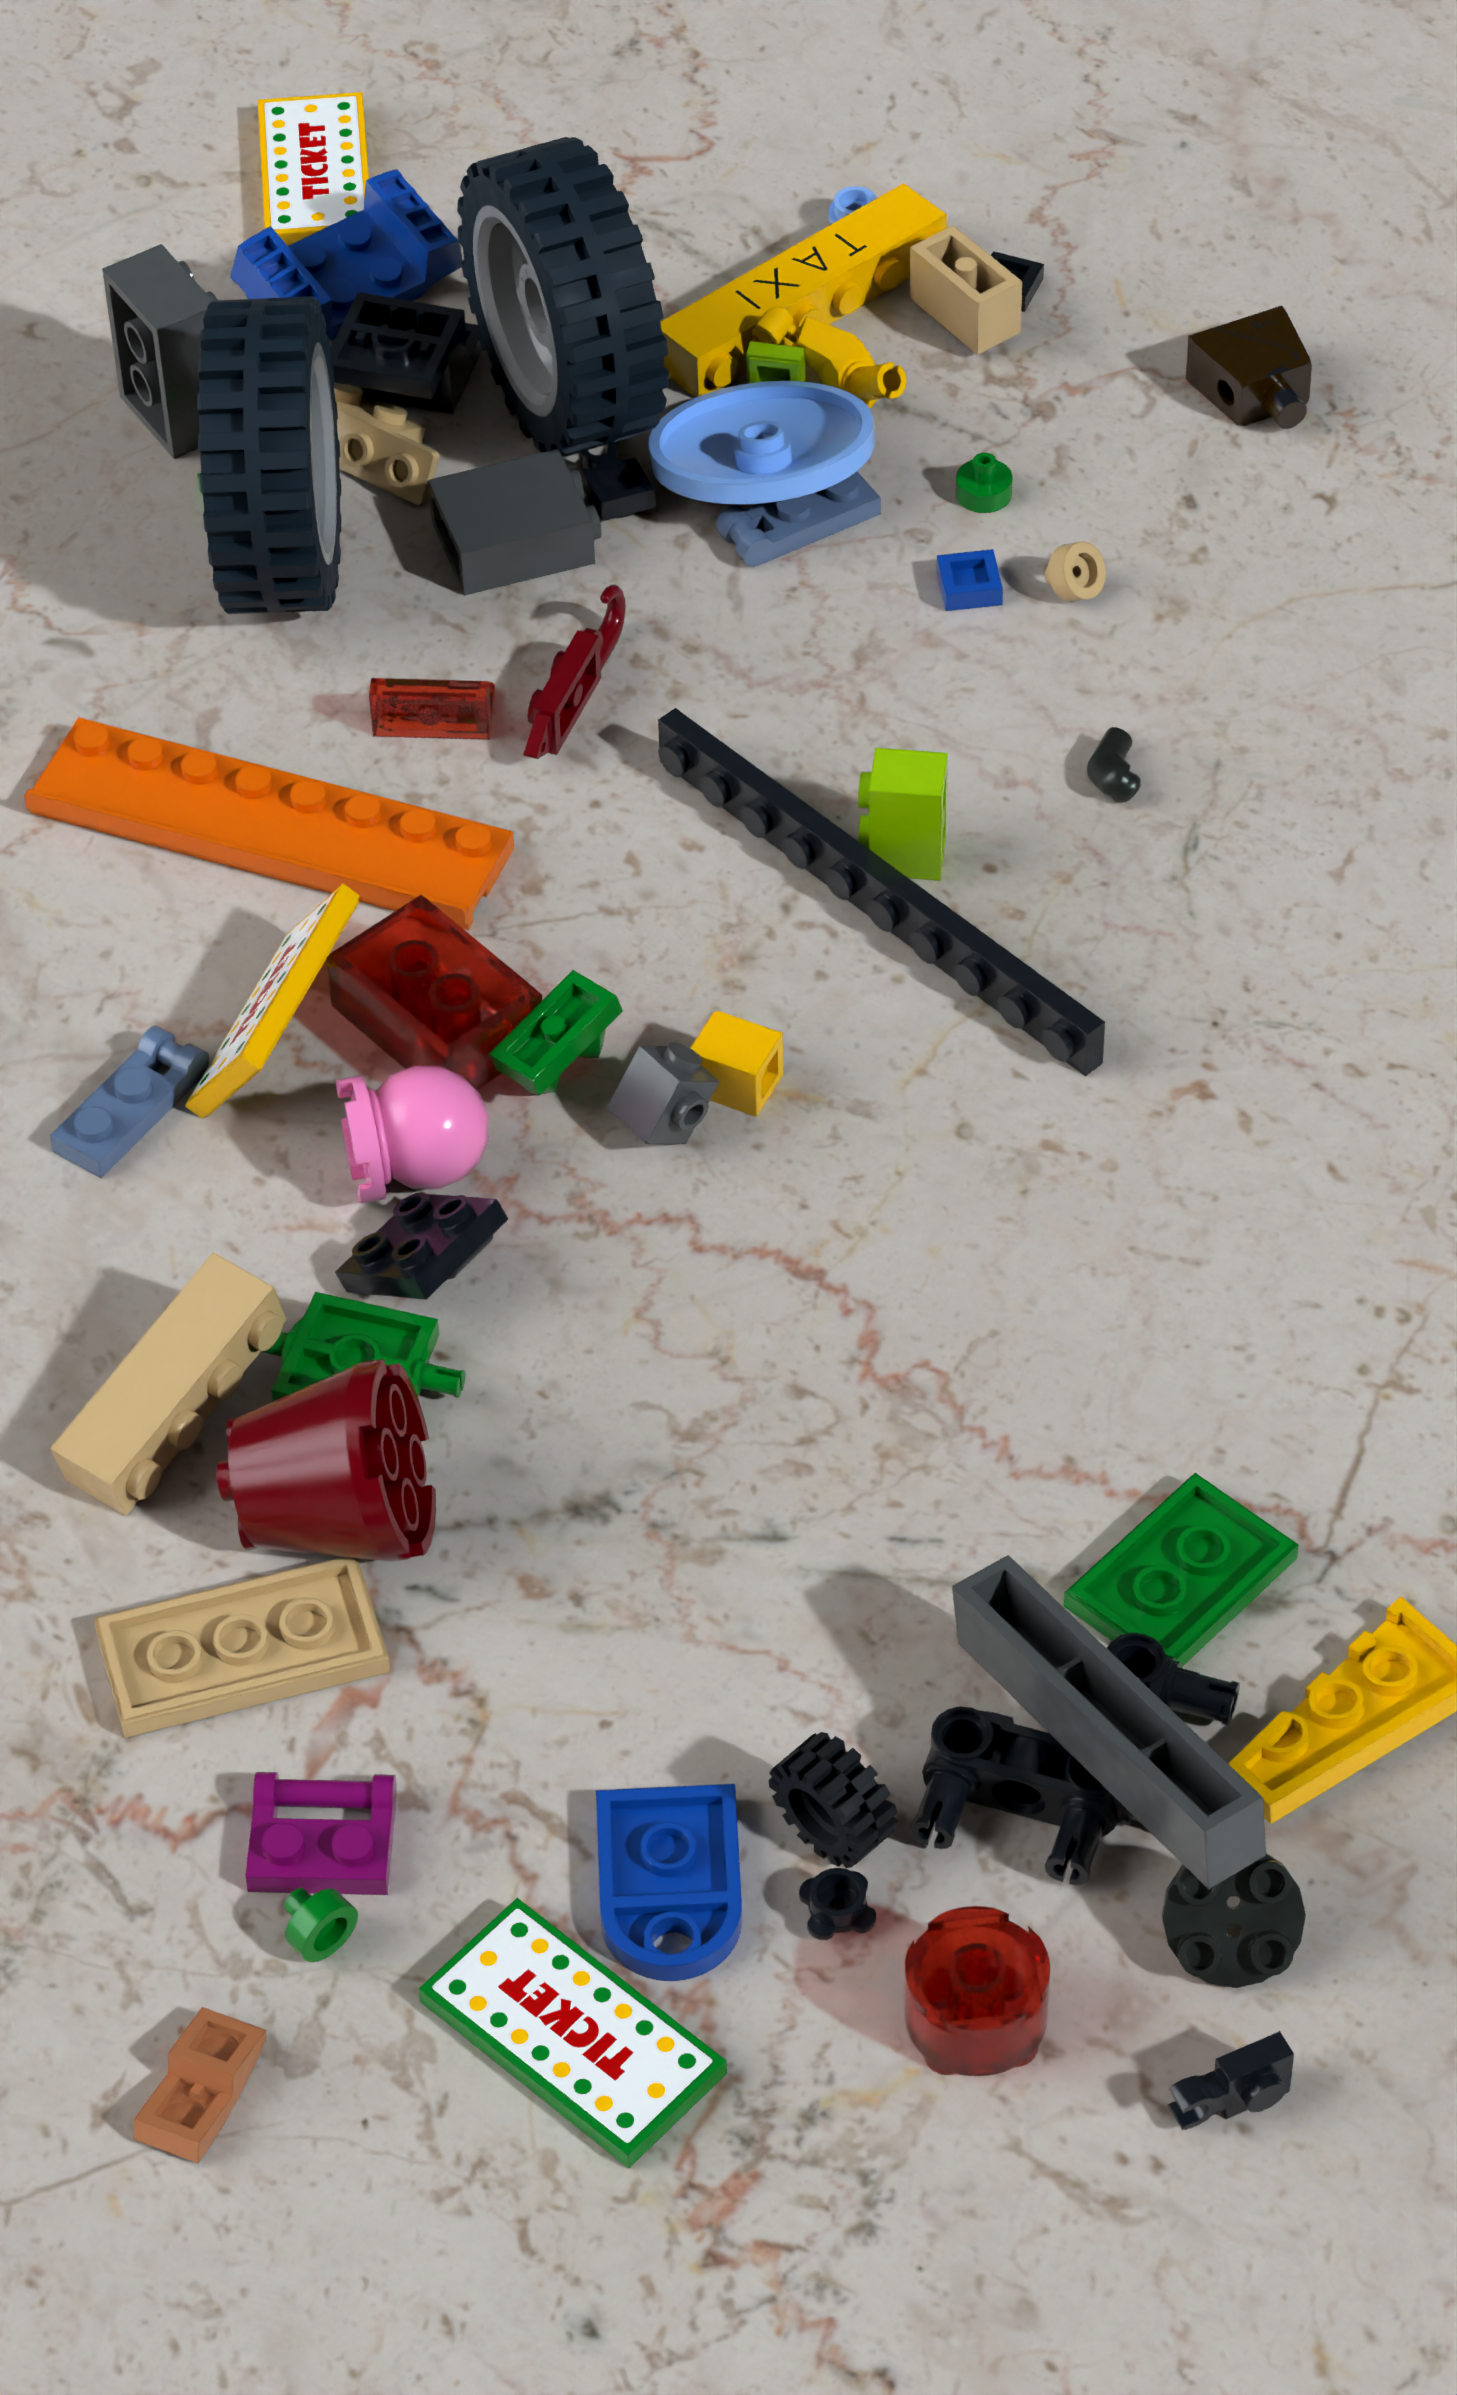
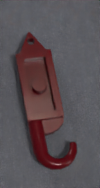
[523,584,626,759]

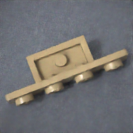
[334,383,439,505]

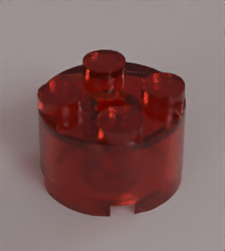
[904,1906,1050,2076]

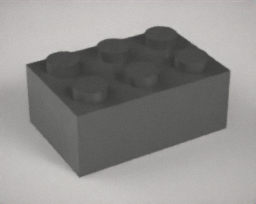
[102,244,218,459]

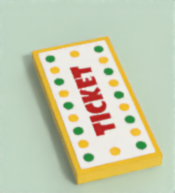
[257,92,369,246]
[185,883,360,1119]

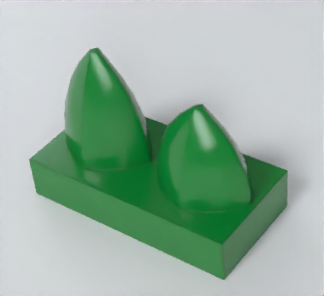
[489,970,623,1096]

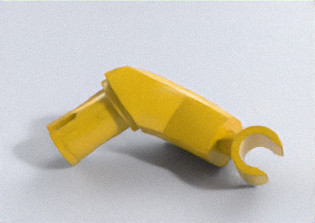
[752,307,907,408]

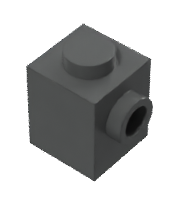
[606,1043,719,1144]

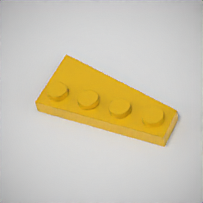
[1228,1596,1457,1824]

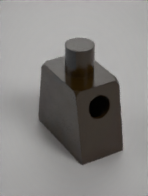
[1186,306,1312,429]

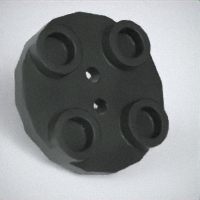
[1162,1853,1306,1988]

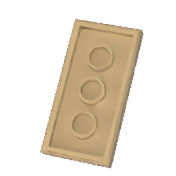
[93,1557,390,1738]

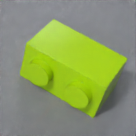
[858,747,948,881]

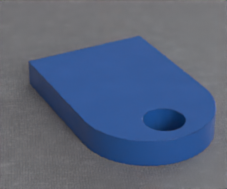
[596,1784,742,1981]

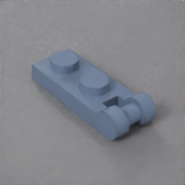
[715,472,881,567]
[50,1025,209,1178]

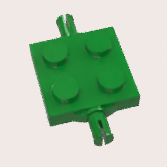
[261,1292,466,1401]

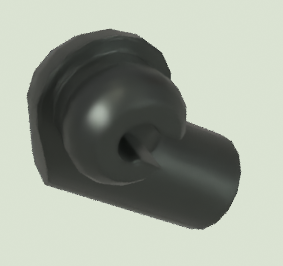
[1087,727,1141,803]

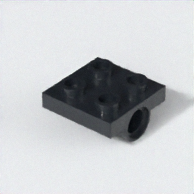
[335,1192,508,1300]

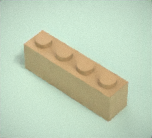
[50,1252,287,1516]

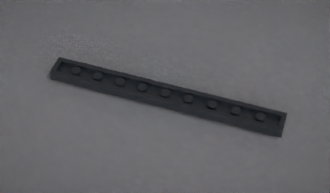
[658,708,1105,1076]

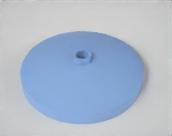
[648,381,875,505]

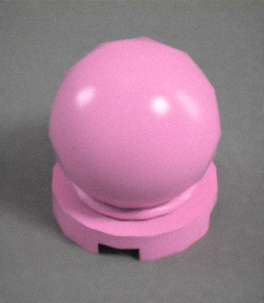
[336,1065,489,1204]

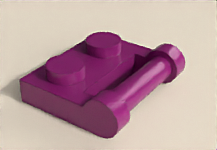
[245,1772,397,1895]

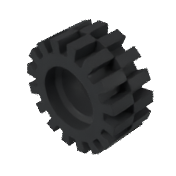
[768,1732,898,1868]

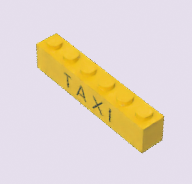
[660,183,947,398]

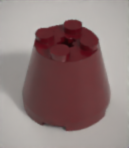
[216,1359,436,1562]

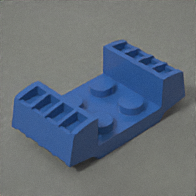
[230,169,462,341]

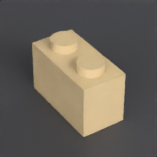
[910,225,1022,355]

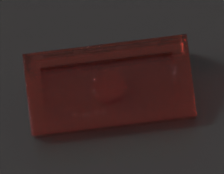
[369,678,495,740]

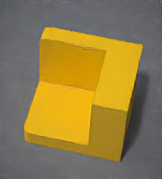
[690,1011,784,1117]

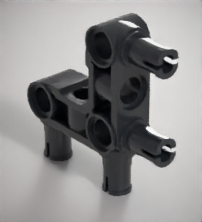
[909,1633,1240,1885]

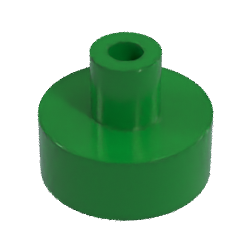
[956,452,1013,513]
[284,1888,358,1962]

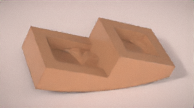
[134,2007,266,2164]

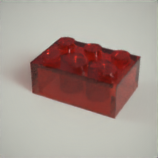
[326,894,542,1090]

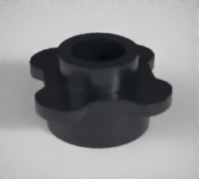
[799,1868,876,1940]

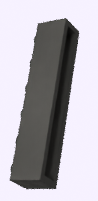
[952,1555,1266,1889]

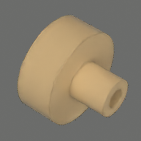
[1045,541,1106,602]

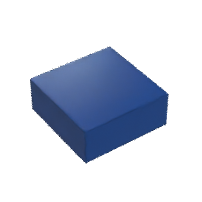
[936,549,1003,611]

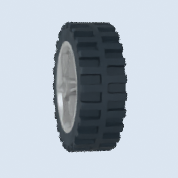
[457,137,669,457]
[197,296,342,614]

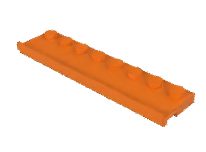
[24,717,514,930]

